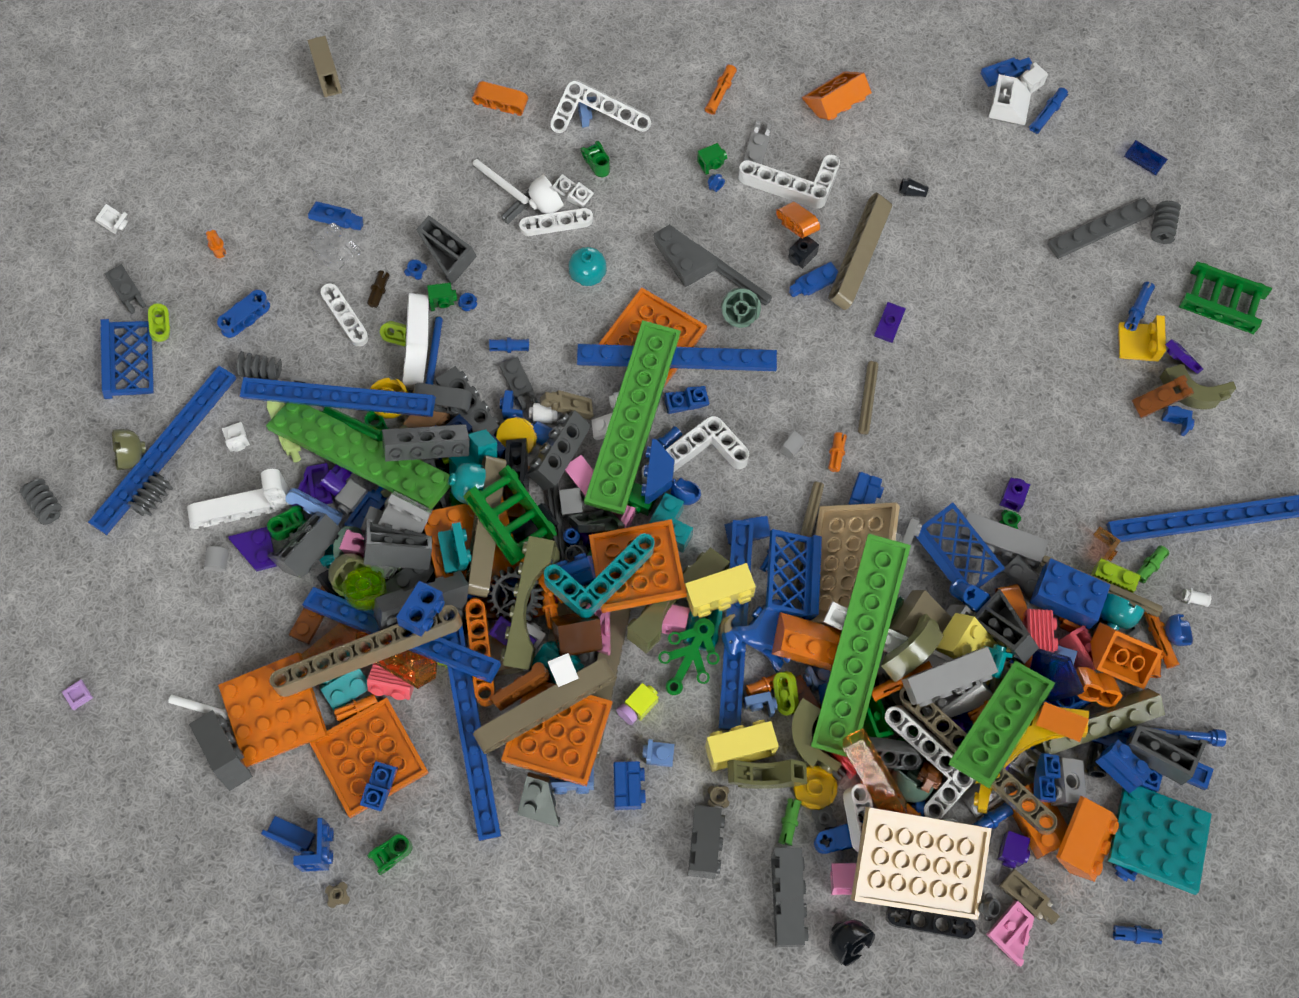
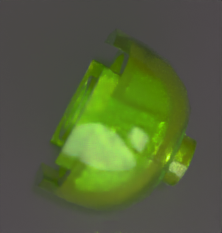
[342,567,386,611]

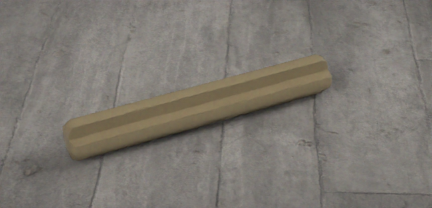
[858,361,879,435]

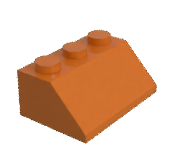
[802,71,872,121]
[772,612,841,671]
[1091,623,1163,689]
[1004,783,1068,859]
[1056,796,1119,882]

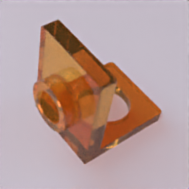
[1093,526,1121,562]

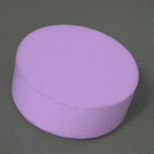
[616,704,637,725]

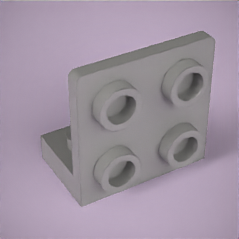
[378,491,433,533]

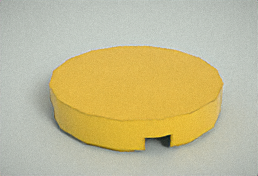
[496,417,537,454]
[793,766,838,810]

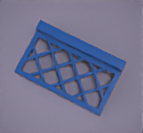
[100,319,154,399]
[916,502,1005,588]
[766,529,822,621]

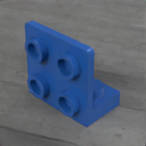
[293,818,334,872]

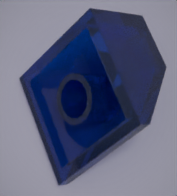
[1030,649,1084,702]

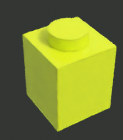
[625,683,659,721]

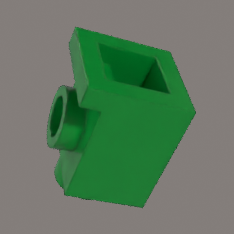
[697,143,727,175]
[427,282,458,311]

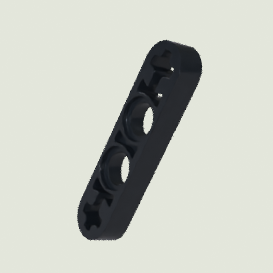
[886,907,976,940]

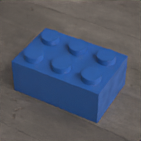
[1030,558,1111,629]

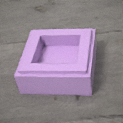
[62,680,93,710]

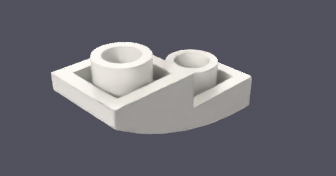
[552,174,594,208]

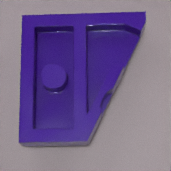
[1165,339,1204,374]
[292,463,333,509]
[228,527,277,572]

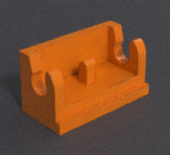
[1036,702,1089,742]

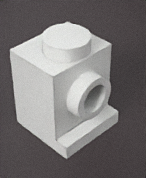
[1020,63,1048,94]

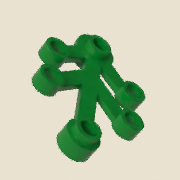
[658,618,720,695]

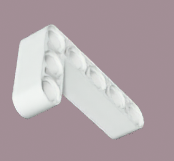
[551,79,651,133]
[738,155,840,209]
[402,293,429,391]
[641,416,749,484]
[187,469,291,529]
[885,705,975,819]
[843,784,958,852]

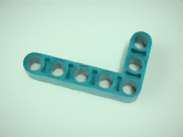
[544,533,655,618]

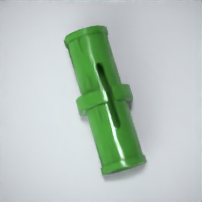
[1136,545,1170,584]
[778,798,802,846]

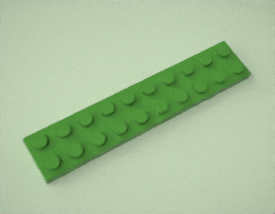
[584,320,681,515]
[266,403,451,509]
[811,533,911,759]

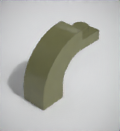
[1160,364,1236,409]
[881,613,944,682]
[792,698,842,774]
[727,759,807,789]

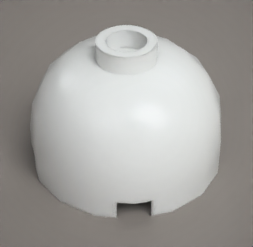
[528,175,564,214]

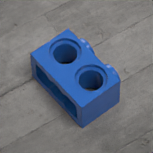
[396,581,445,637]

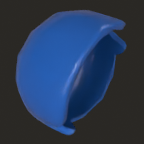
[671,478,701,505]
[1165,614,1193,646]

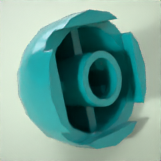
[568,247,607,286]
[448,463,486,505]
[1100,593,1145,630]

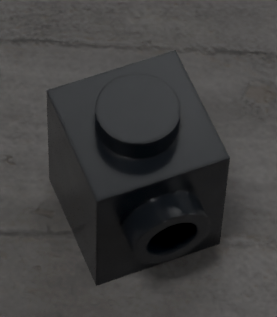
[788,236,819,269]

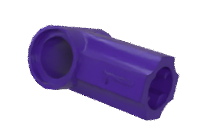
[319,464,353,496]

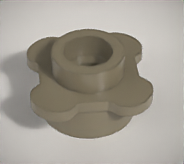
[708,786,730,808]
[325,882,350,908]

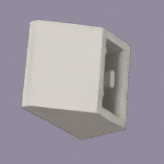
[988,74,1031,125]

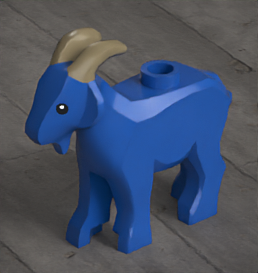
[720,599,793,673]

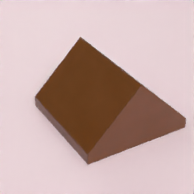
[550,613,603,656]

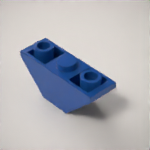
[641,439,675,504]

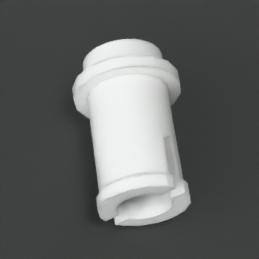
[1182,588,1211,607]

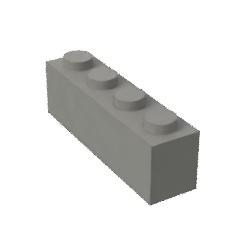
[958,512,1048,569]
[902,647,998,707]

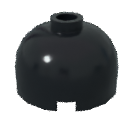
[829,919,875,966]

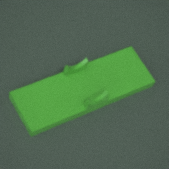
[949,661,1055,789]

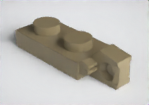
[540,390,594,420]
[998,869,1060,925]

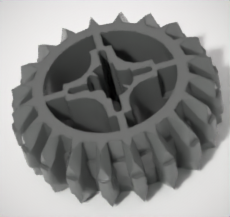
[487,566,544,623]

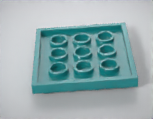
[1108,786,1212,895]

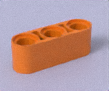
[472,81,529,116]
[776,202,820,239]

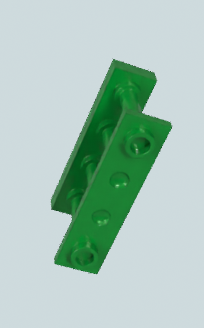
[1179,261,1272,335]
[463,465,557,566]

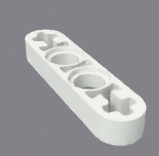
[519,208,593,236]
[320,284,368,346]

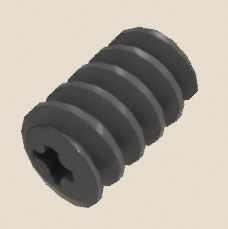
[1151,201,1181,244]
[236,351,282,380]
[127,471,173,516]
[20,478,62,525]

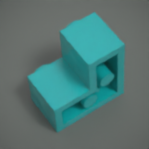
[449,429,497,474]
[648,493,693,553]

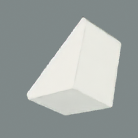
[548,653,578,687]

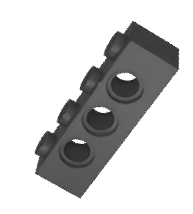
[435,366,501,437]
[527,410,591,490]
[382,424,469,462]

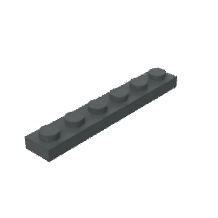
[1047,198,1155,259]

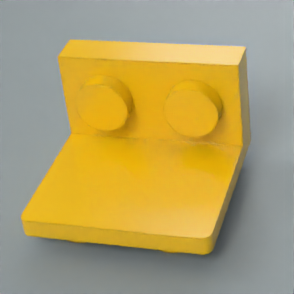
[1118,315,1166,362]

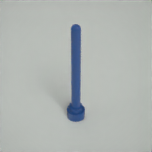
[425,316,443,385]
[1121,726,1227,747]

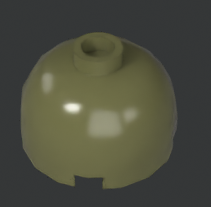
[112,429,146,470]
[328,553,373,597]

